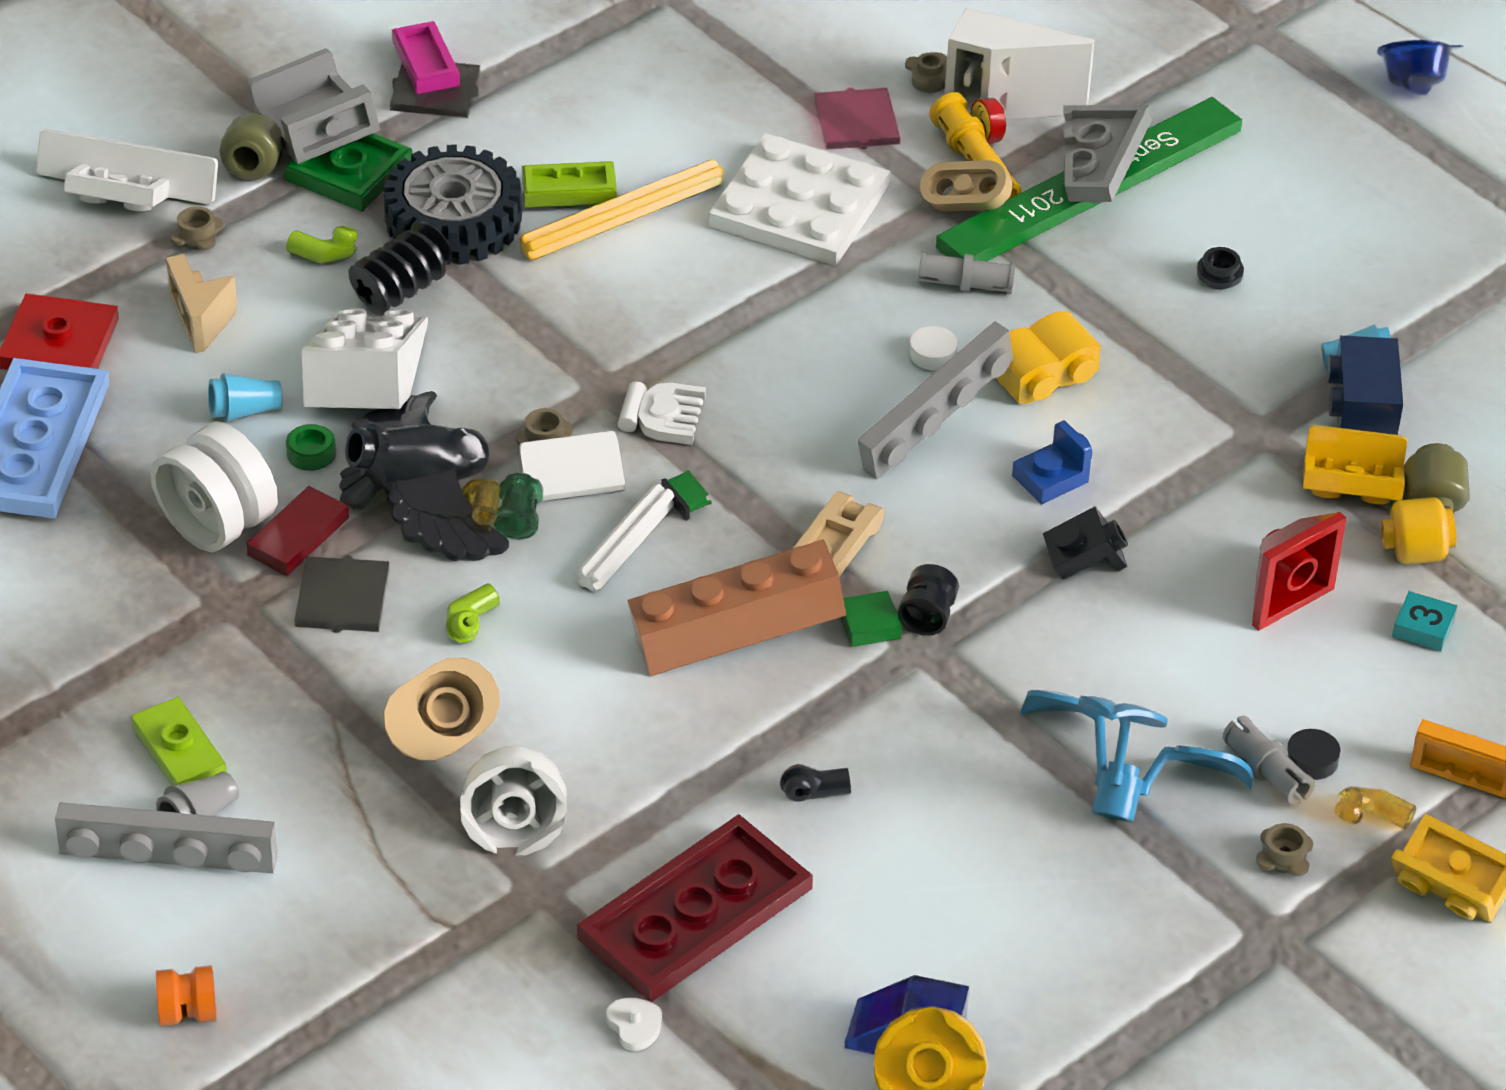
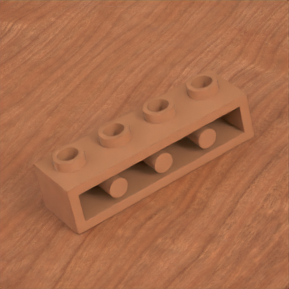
[627,539,846,676]

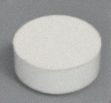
[909,326,958,371]

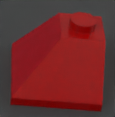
[1252,512,1347,631]

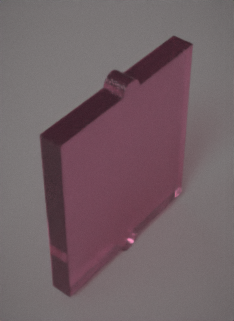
[814,87,900,150]

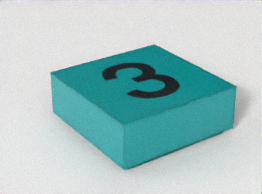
[1392,591,1458,651]

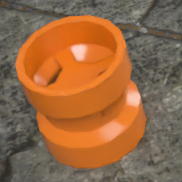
[156,965,217,1026]

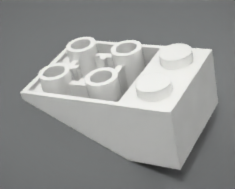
[944,8,1095,119]
[301,308,428,409]

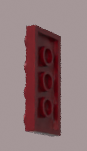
[577,814,813,1002]

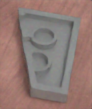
[1063,105,1152,204]

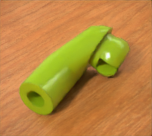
[286,226,358,264]
[445,583,500,643]

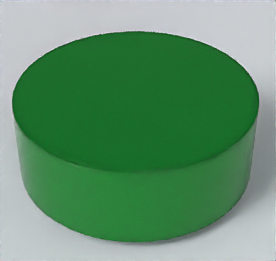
[286,424,336,471]

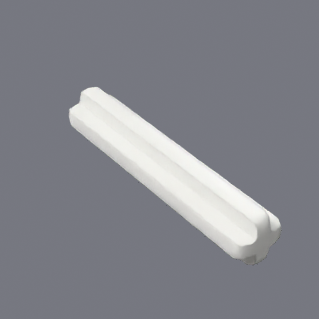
[577,484,674,592]

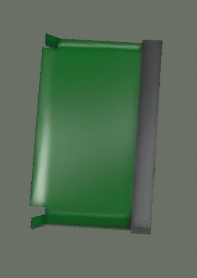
[661,470,712,521]

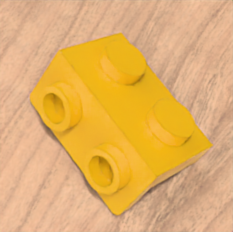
[1303,425,1407,504]
[1391,813,1506,923]

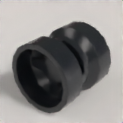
[897,564,960,636]

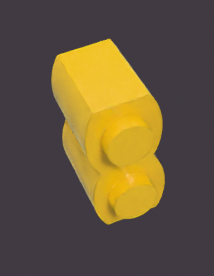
[995,311,1101,404]

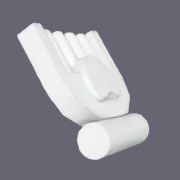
[618,381,706,445]

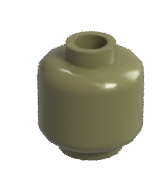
[219,113,284,181]
[1404,443,1470,513]

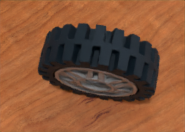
[384,145,522,265]

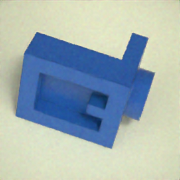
[1012,420,1093,505]

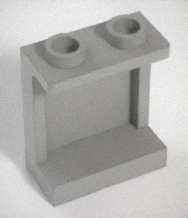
[247,48,380,164]

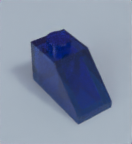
[844,975,970,1054]

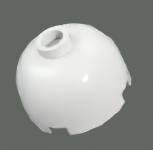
[460,746,567,856]

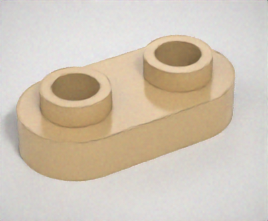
[920,160,1012,212]

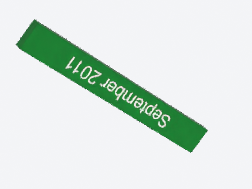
[936,96,1242,261]

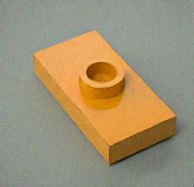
[1409,719,1506,799]

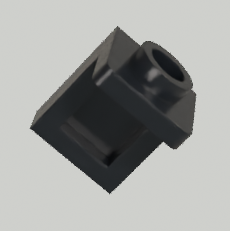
[1043,506,1128,579]

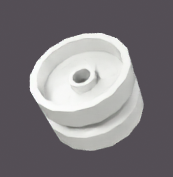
[150,421,278,553]

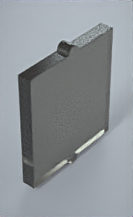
[390,63,480,118]
[294,555,390,633]

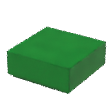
[841,591,902,647]

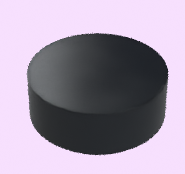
[1287,728,1340,780]

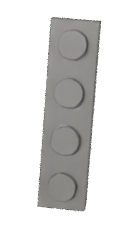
[858,321,1013,479]
[55,802,277,874]

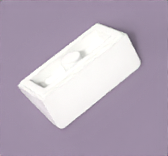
[519,431,625,503]

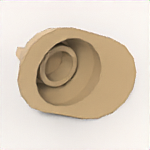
[383,658,500,761]

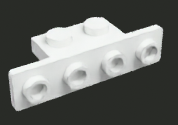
[37,129,218,211]

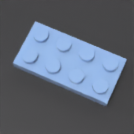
[0,358,109,519]

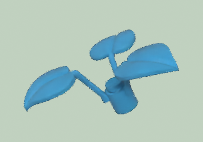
[1021,690,1254,822]

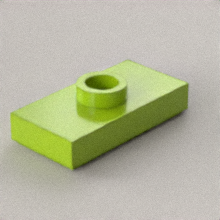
[522,161,617,208]
[131,696,227,786]

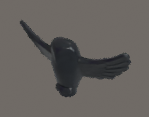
[339,391,509,561]

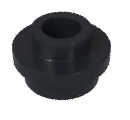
[1197,247,1244,290]

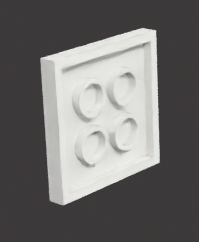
[708,133,891,266]

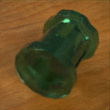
[494,473,544,540]

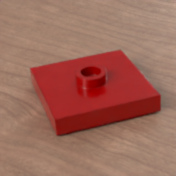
[0,293,119,370]

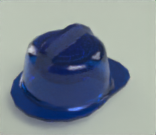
[1377,40,1463,95]

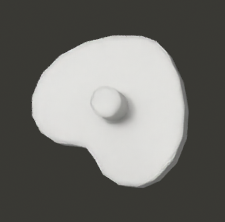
[606,998,662,1051]

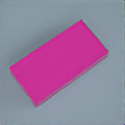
[392,21,460,94]

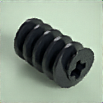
[348,221,452,316]

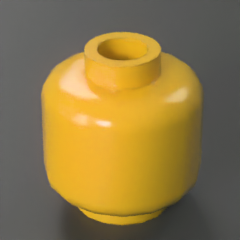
[1381,497,1457,565]

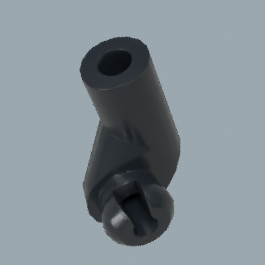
[780,764,851,802]

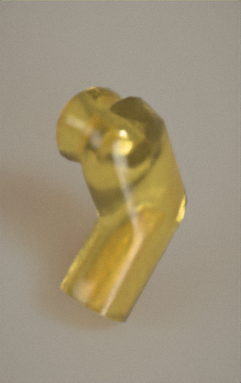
[462,479,501,525]
[1334,786,1417,829]

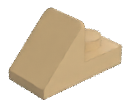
[166,254,237,353]

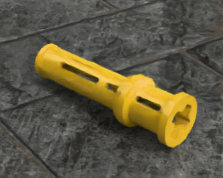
[929,92,1022,200]

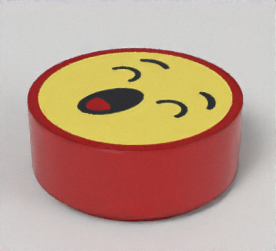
[970,98,1006,144]

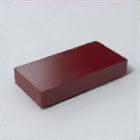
[246,486,349,576]

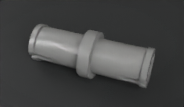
[918,252,1015,294]
[1223,716,1315,805]

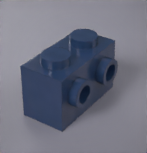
[1327,335,1403,435]

